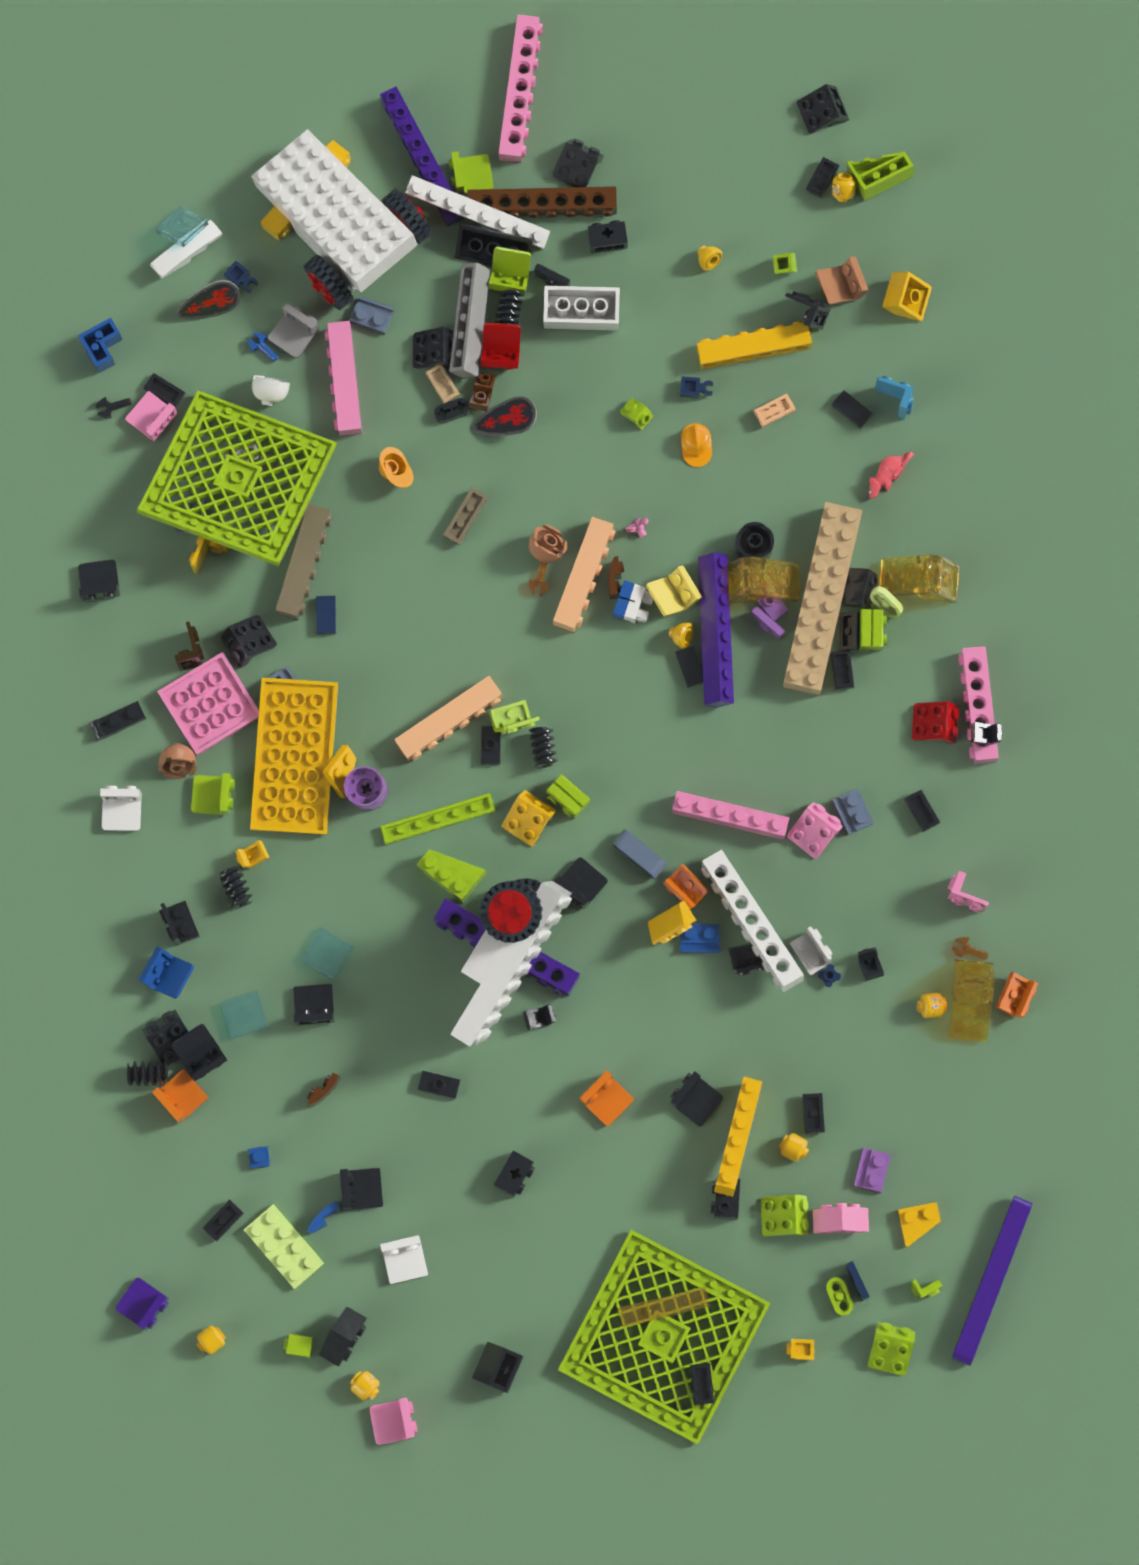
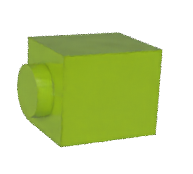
[772,253,797,274]
[283,1334,314,1358]

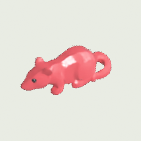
[869,451,914,499]

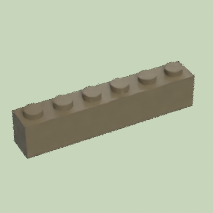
[275,504,333,620]

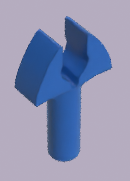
[248,332,278,362]

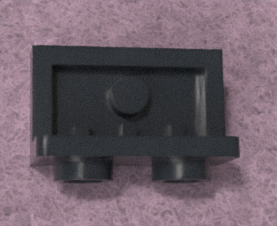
[842,568,878,609]
[728,939,770,975]

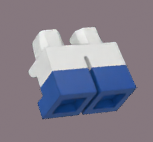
[613,580,654,624]

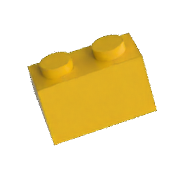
[882,271,932,321]

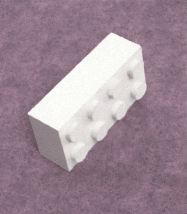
[543,286,620,331]

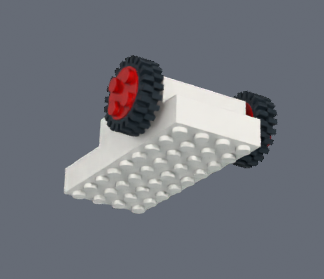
[251,129,432,310]
[450,878,572,1047]

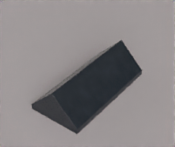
[455,223,534,266]

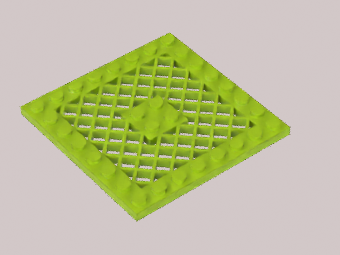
[137,391,337,566]
[558,1230,771,1445]

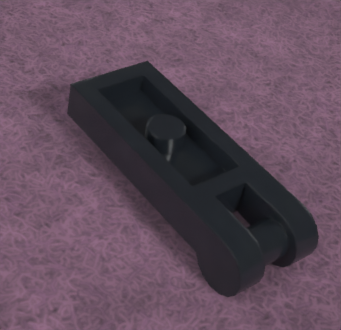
[89,701,146,741]

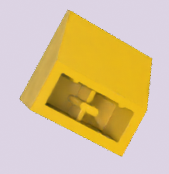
[648,900,696,945]

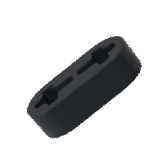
[434,398,469,423]

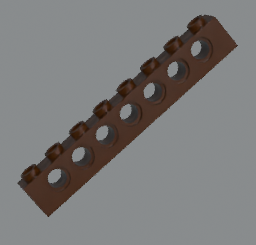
[467,186,617,218]

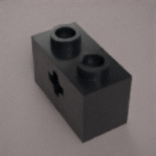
[588,220,628,254]
[494,1150,535,1198]

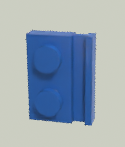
[680,924,719,953]

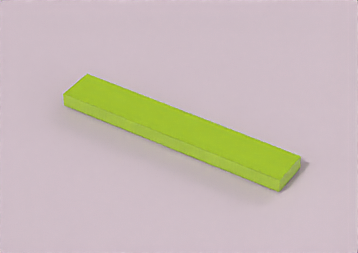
[380,793,496,845]

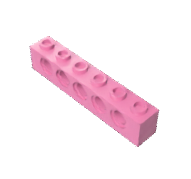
[958,646,999,764]

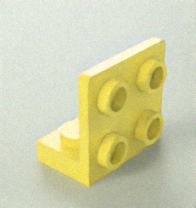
[646,566,702,617]

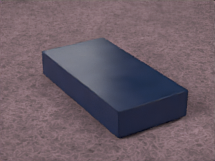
[316,596,336,635]
[845,1261,870,1301]

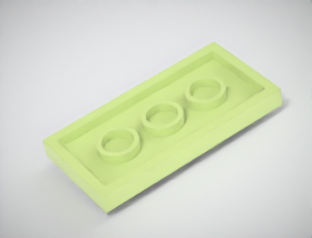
[244,1204,325,1289]

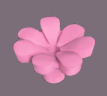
[625,517,648,538]

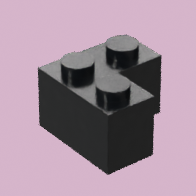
[319,1307,367,1367]

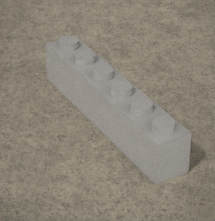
[449,263,490,379]

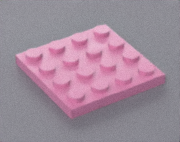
[157,652,259,756]

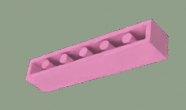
[325,321,362,436]
[672,791,789,840]

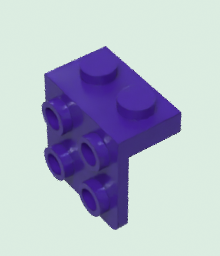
[116,1278,169,1331]

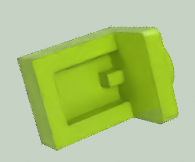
[619,398,653,430]
[910,1279,942,1299]

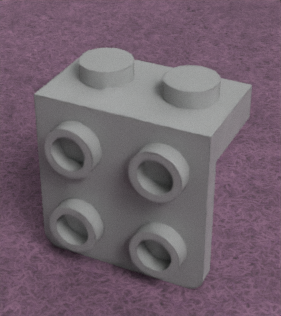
[268,303,319,358]

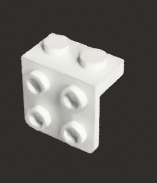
[100,786,142,831]

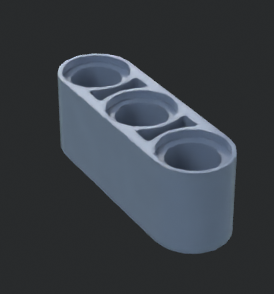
[612,829,667,879]

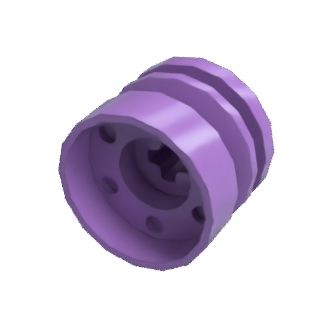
[344,766,388,811]

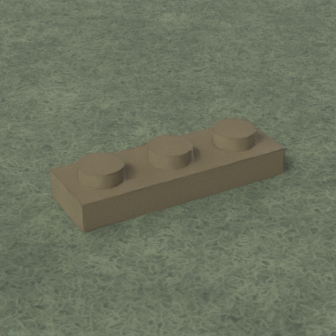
[443,488,488,546]

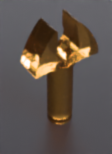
[529,562,550,597]
[952,937,988,960]

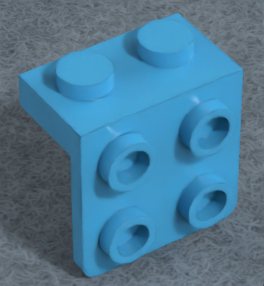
[875,376,914,420]

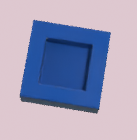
[248,1146,271,1169]

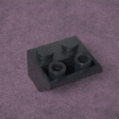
[472,1341,524,1394]

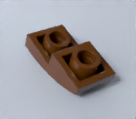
[469,372,496,412]
[609,556,624,600]
[307,1073,341,1107]

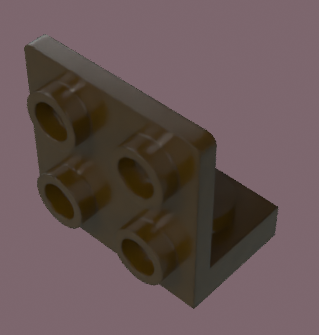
[174,621,204,672]

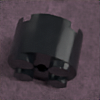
[735,522,774,564]

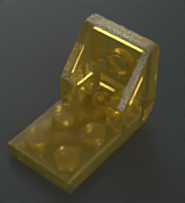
[879,555,960,603]
[728,557,800,603]
[948,959,995,1042]

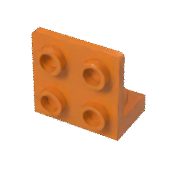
[152,1069,208,1124]
[580,1070,634,1127]

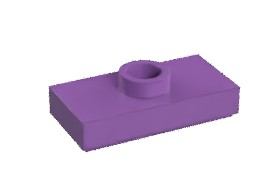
[750,581,789,622]
[751,607,784,640]

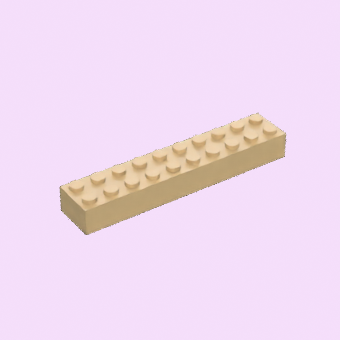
[783,502,863,696]

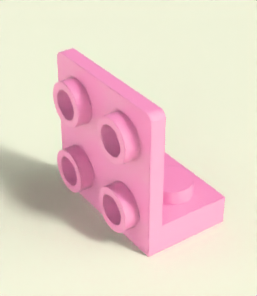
[125,391,178,442]

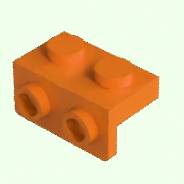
[663,864,710,909]
[996,972,1038,1018]

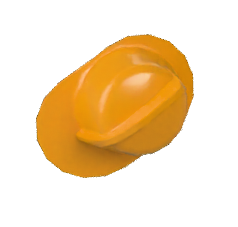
[681,423,712,467]
[378,447,414,488]

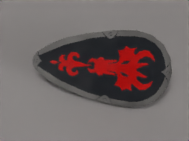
[176,280,241,319]
[473,396,537,436]

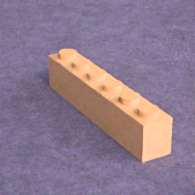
[553,517,616,633]
[394,676,503,762]

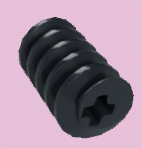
[495,290,524,325]
[529,727,558,769]
[220,866,252,910]
[127,1061,168,1086]

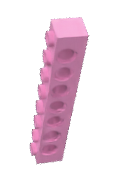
[499,15,543,163]

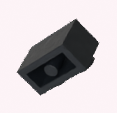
[711,1177,740,1220]

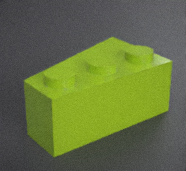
[847,151,914,201]
[417,849,487,903]

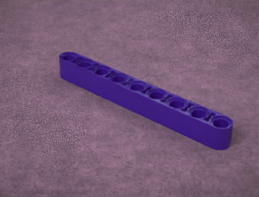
[952,1195,1033,1366]

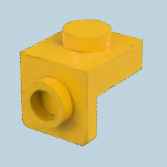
[235,840,269,869]
[786,1338,814,1360]

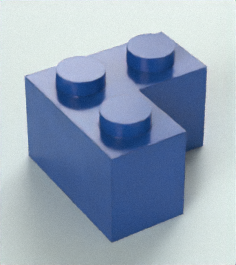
[78,318,123,373]

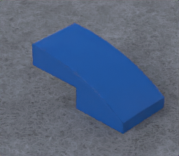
[307,1201,341,1235]

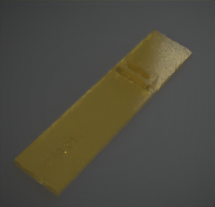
[619,1287,710,1327]

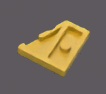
[323,745,357,798]
[898,1202,941,1247]

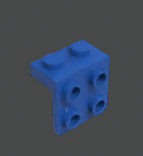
[138,946,194,999]

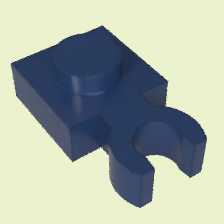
[224,261,258,293]
[680,376,713,398]

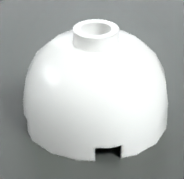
[252,375,290,406]

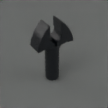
[95,397,132,418]

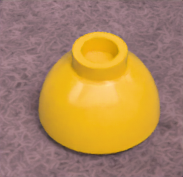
[697,246,722,271]
[669,622,694,649]

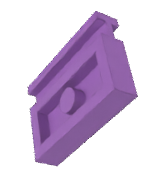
[854,1147,891,1193]

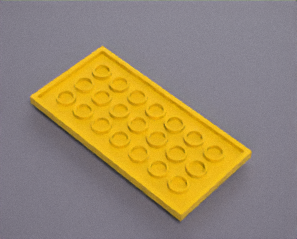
[250,678,338,835]

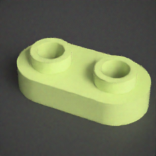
[870,587,903,619]

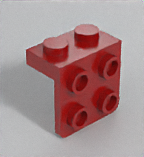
[481,323,521,370]
[912,701,959,744]

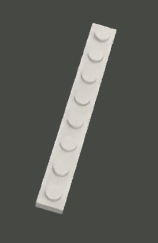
[405,175,550,249]

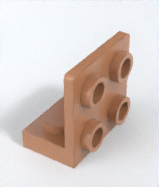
[815,256,868,305]

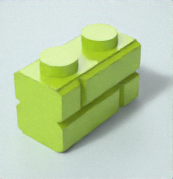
[859,609,887,651]
[546,774,591,819]

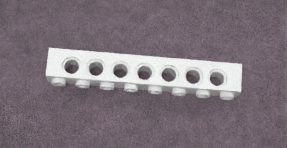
[701,850,804,992]

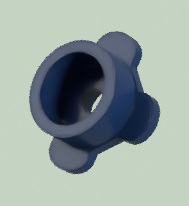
[818,964,841,987]

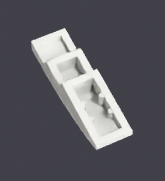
[150,220,223,279]

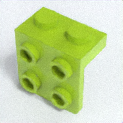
[448,151,494,195]
[488,247,531,295]
[488,700,540,735]
[191,773,235,815]
[761,1194,809,1236]
[868,1322,916,1376]

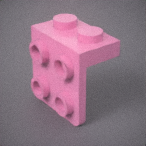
[787,802,844,859]
[947,871,989,913]
[369,1397,418,1445]

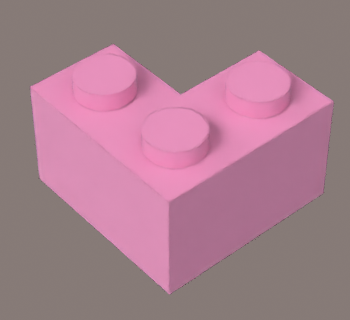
[812,1203,869,1234]

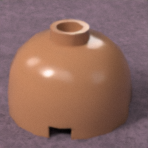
[529,525,567,563]
[158,743,197,779]

